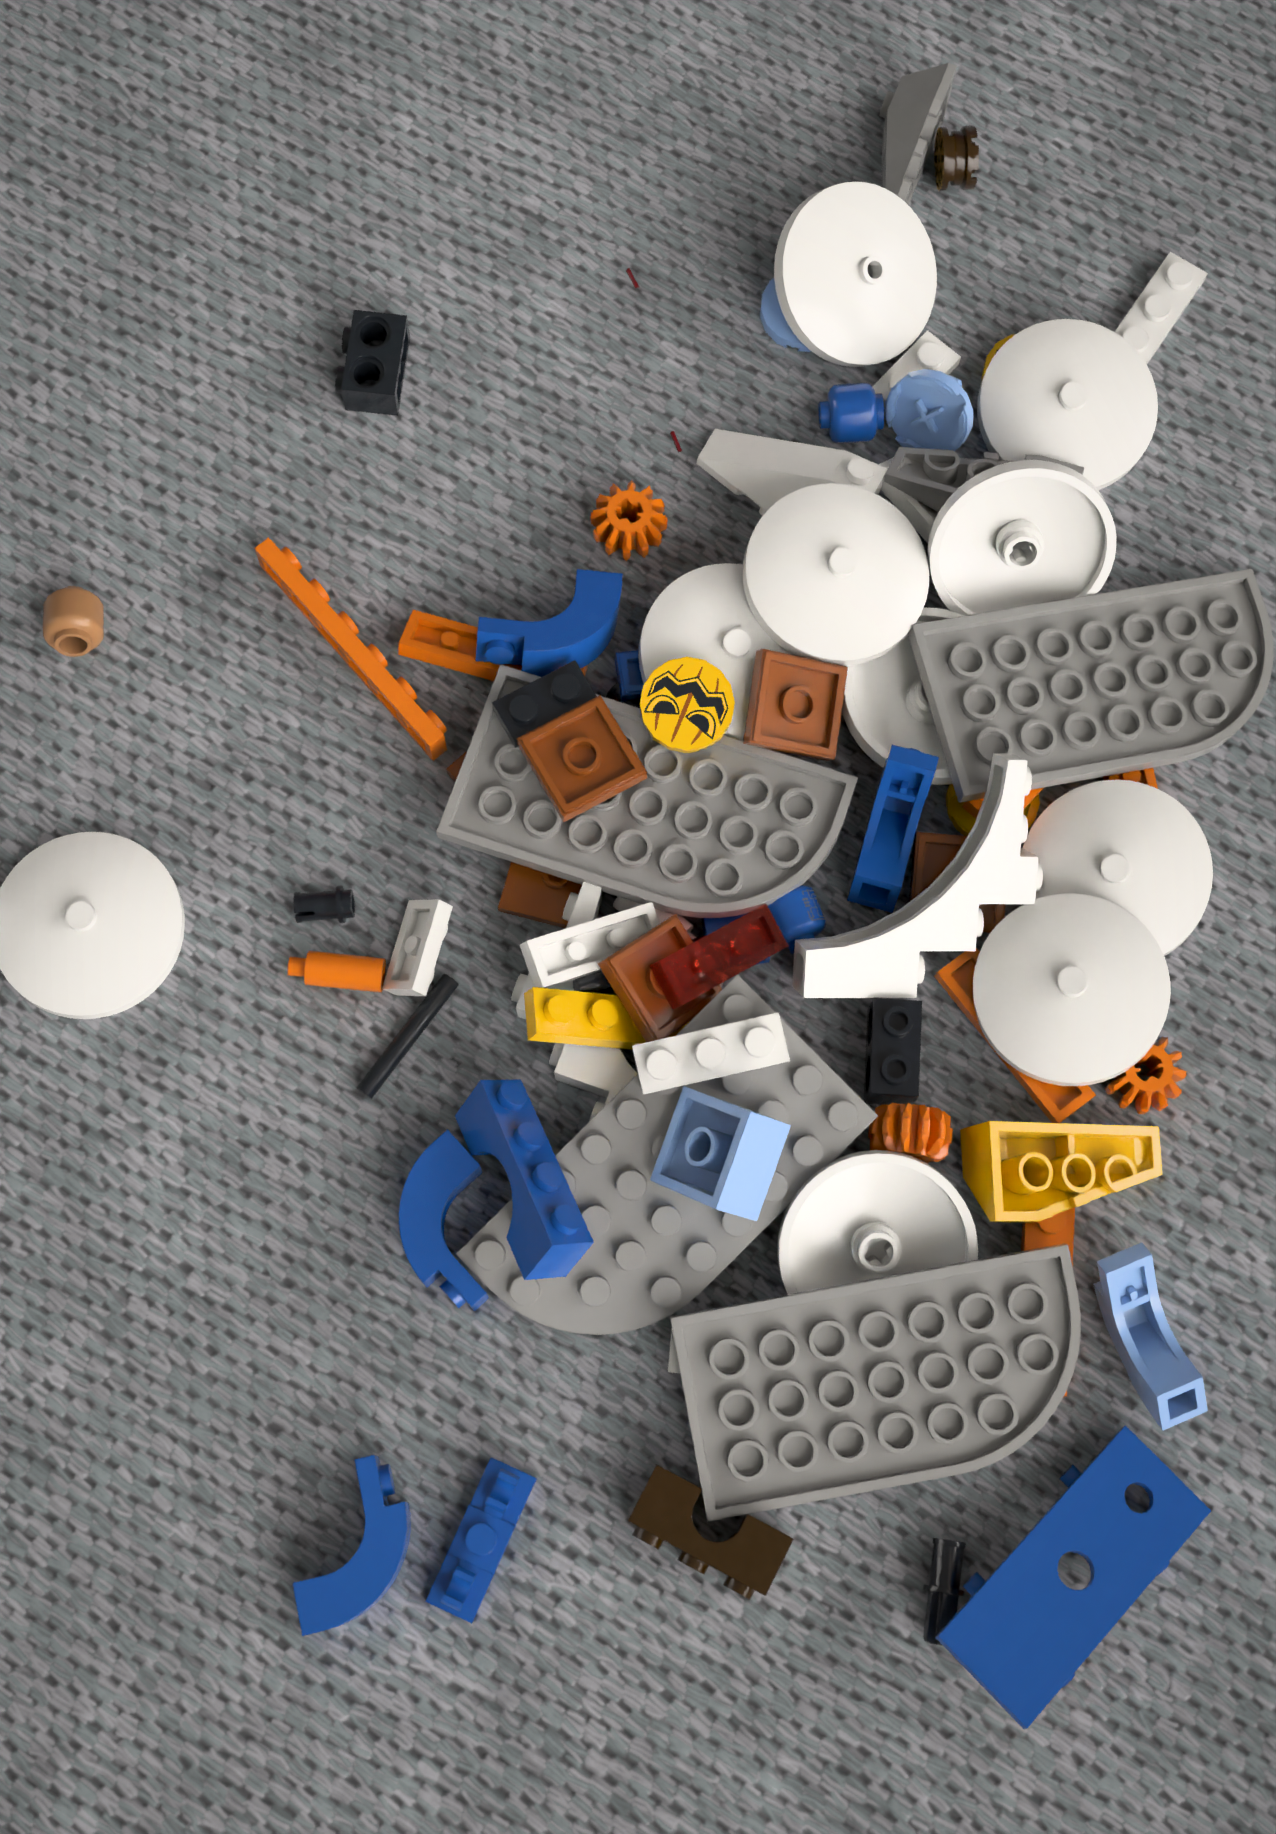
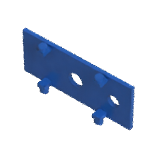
[935,1425,1211,1729]

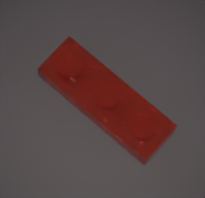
[649,904,789,1010]

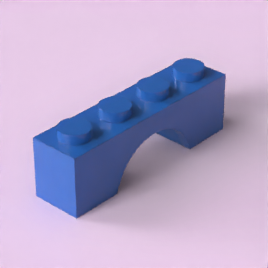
[455,1079,594,1280]

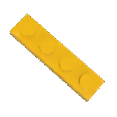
[524,987,689,1050]

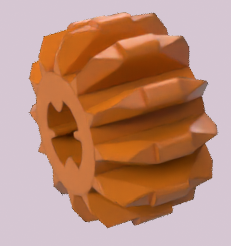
[591,480,668,561]
[1105,1037,1187,1114]
[868,1103,953,1164]

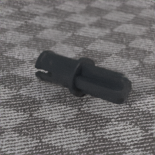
[923,1538,966,1646]

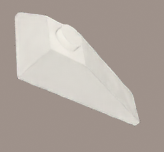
[696,429,888,516]

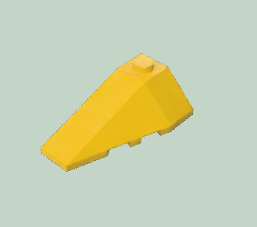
[960,1121,1163,1223]

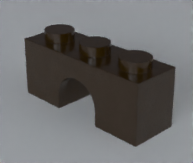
[628,1465,794,1600]

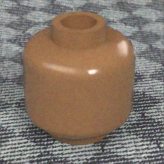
[43,586,104,657]

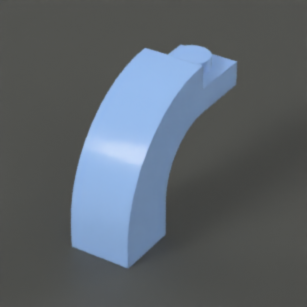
[1094,1242,1208,1431]

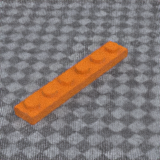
[254,537,447,761]

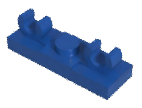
[425,1457,537,1623]

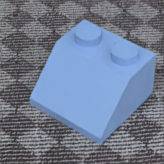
[650,1086,791,1221]

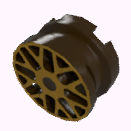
[934,126,979,191]

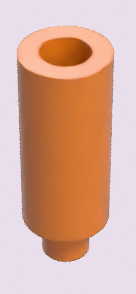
[288,951,386,993]

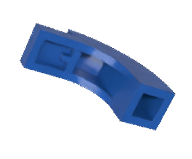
[476,569,623,677]
[847,745,939,913]
[399,1129,489,1311]
[292,1455,411,1636]

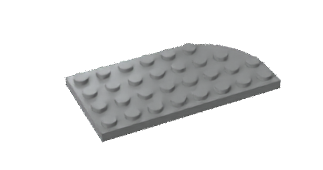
[908,569,1274,803]
[436,664,858,918]
[456,974,878,1335]
[670,1243,1081,1521]

